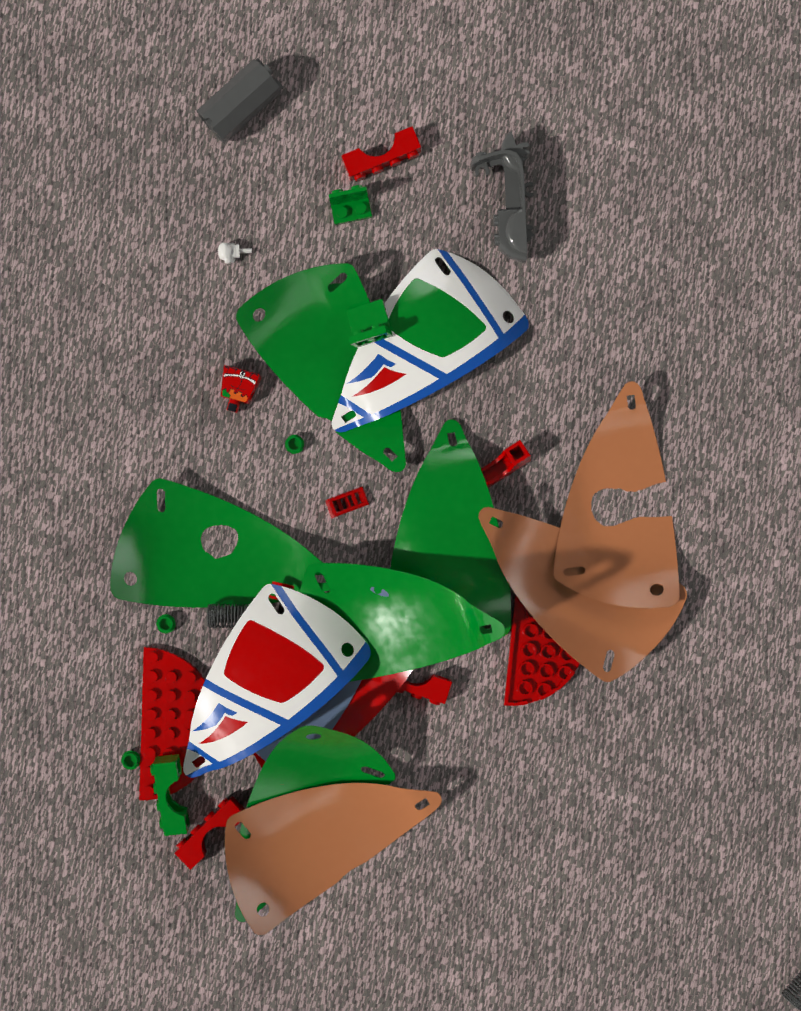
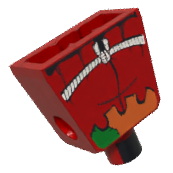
[221,365,262,413]

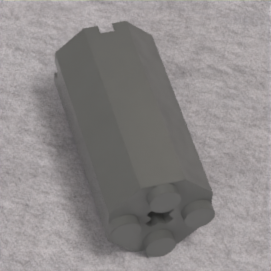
[197,58,283,144]

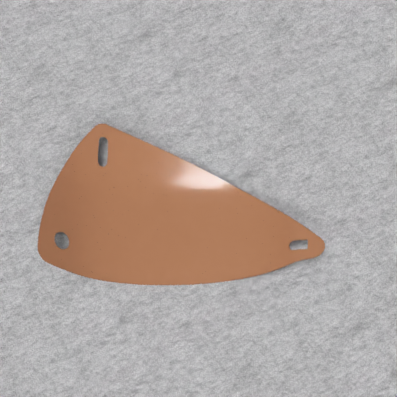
[554,381,680,608]
[479,507,687,682]
[225,783,442,935]

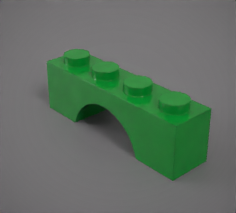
[150,754,190,836]

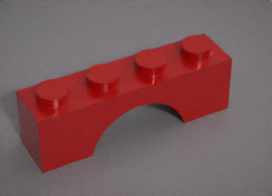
[341,126,421,182]
[481,440,531,488]
[372,674,452,705]
[174,796,245,870]

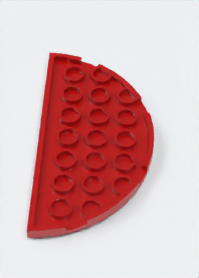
[503,594,580,706]
[139,647,206,801]

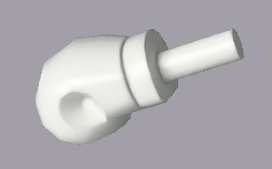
[218,242,252,264]

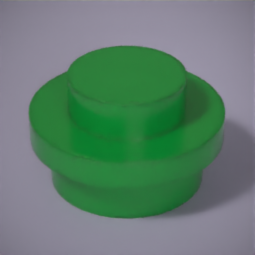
[285,435,304,454]
[156,614,176,633]
[121,750,140,770]

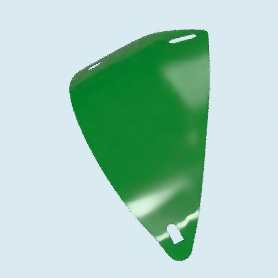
[390,419,511,636]

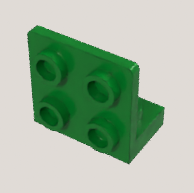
[329,185,372,226]
[346,299,393,348]

